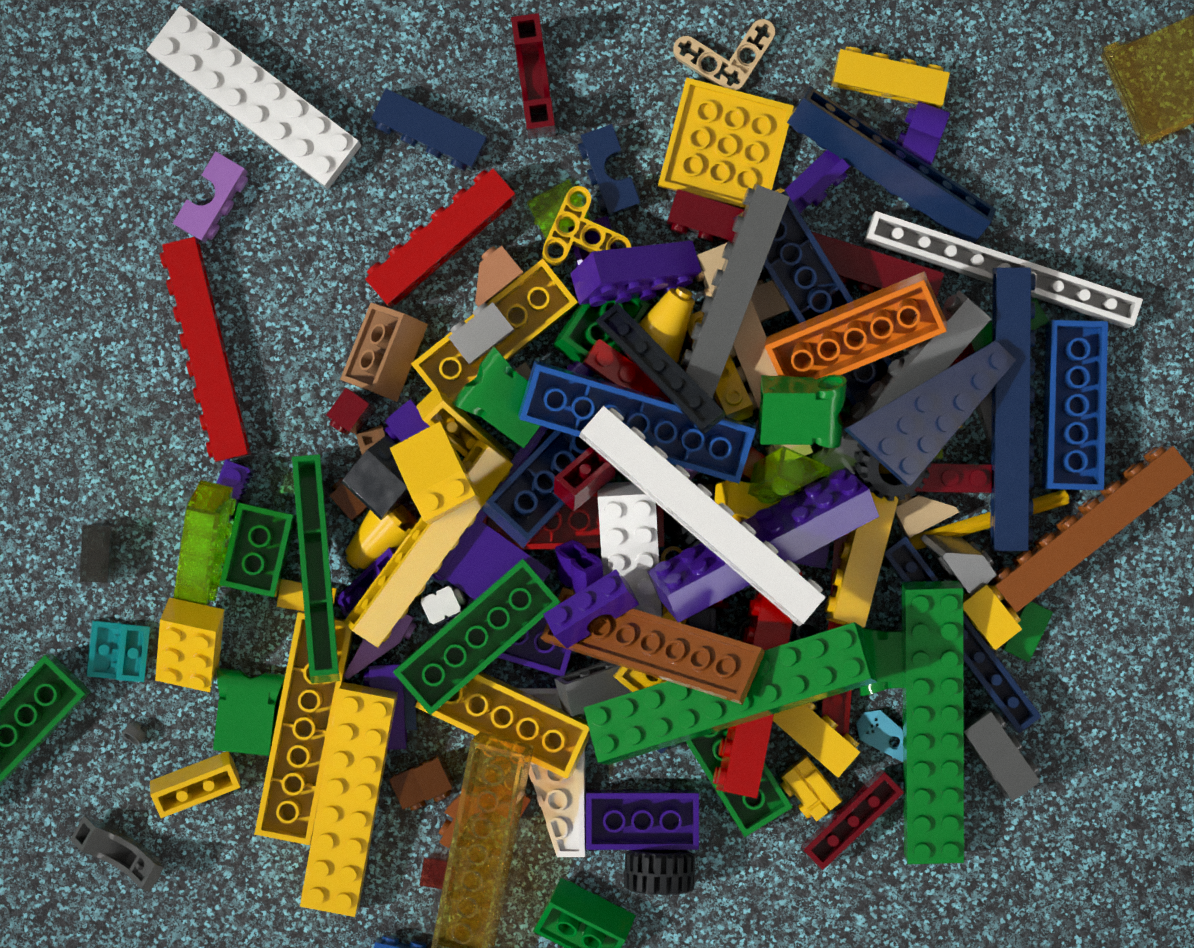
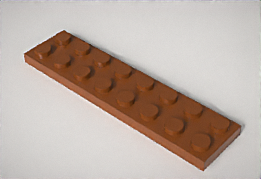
[540,587,765,705]

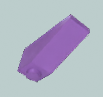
[344,613,416,679]

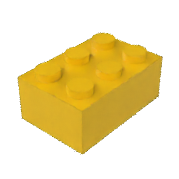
[155,597,225,692]

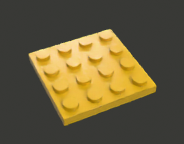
[658,77,794,209]

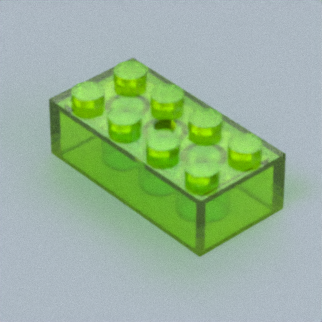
[173,480,236,606]

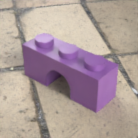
[173,151,248,243]

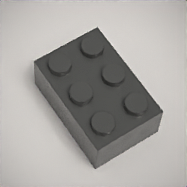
[964,708,1041,801]

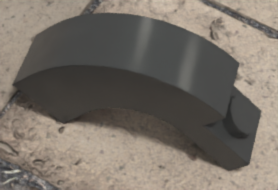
[70,816,164,892]

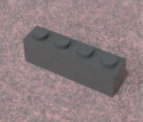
[555,661,632,717]

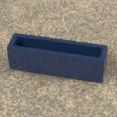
[371,88,487,172]

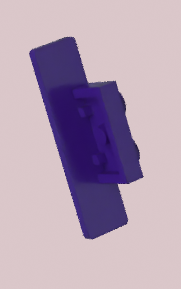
[785,150,851,213]

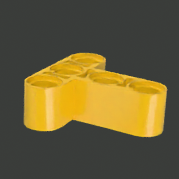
[542,186,631,266]

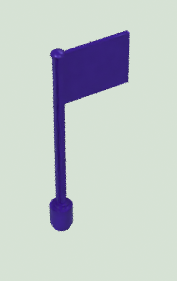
[432,360,594,600]

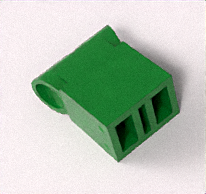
[451,346,540,448]
[758,375,847,448]
[860,628,903,696]
[213,668,285,756]

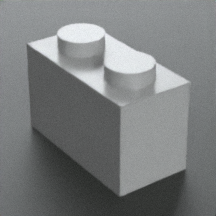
[448,302,514,366]

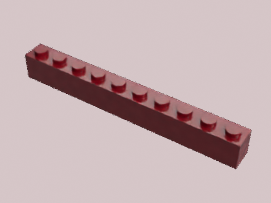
[667,189,944,298]

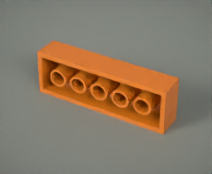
[765,271,947,380]

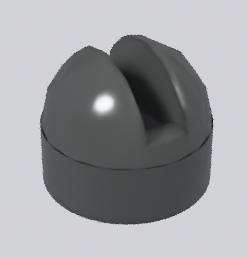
[122,721,147,746]

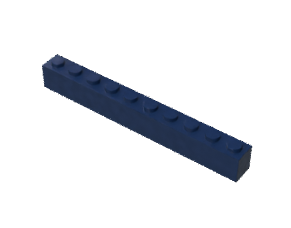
[990,268,1036,551]

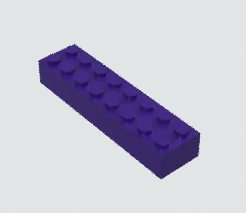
[647,467,879,623]

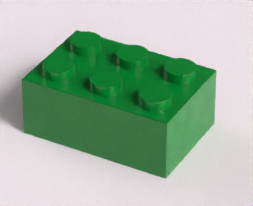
[219,503,297,597]

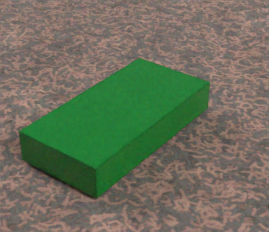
[1003,602,1053,662]

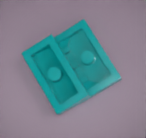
[86,620,150,682]

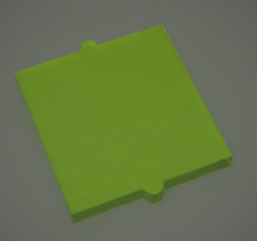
[526,179,590,239]

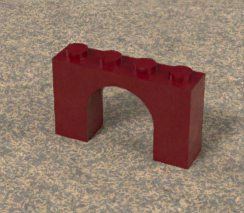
[511,13,556,139]

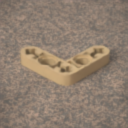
[673,19,775,91]

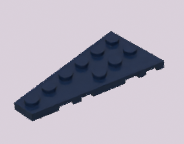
[844,341,1016,487]

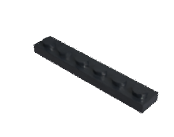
[596,303,726,434]

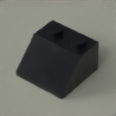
[341,435,411,520]

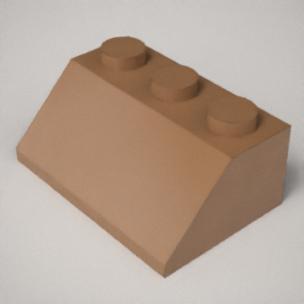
[340,303,428,402]

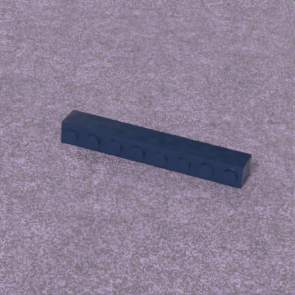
[787,86,996,244]
[883,536,1042,733]

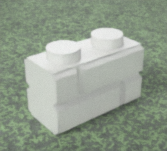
[421,586,468,625]

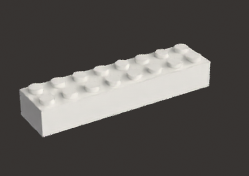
[146,6,361,189]

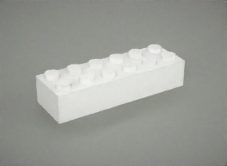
[598,482,662,617]

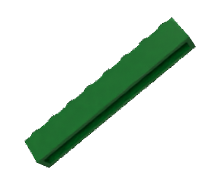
[292,454,340,684]

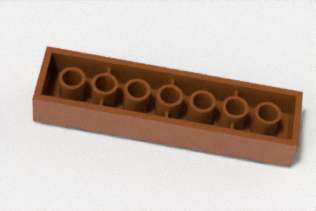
[987,445,1194,612]

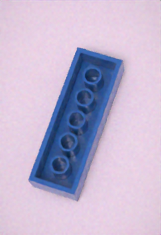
[1042,320,1108,491]

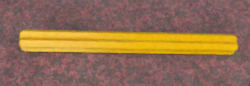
[908,490,1070,550]

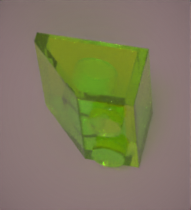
[748,446,831,504]

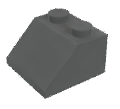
[920,534,997,596]

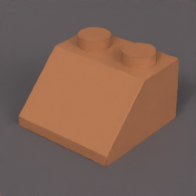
[475,245,523,307]

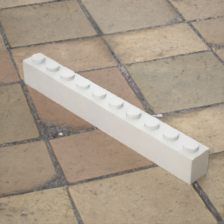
[864,211,1143,328]
[579,406,826,626]

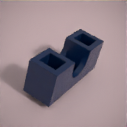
[577,124,640,217]

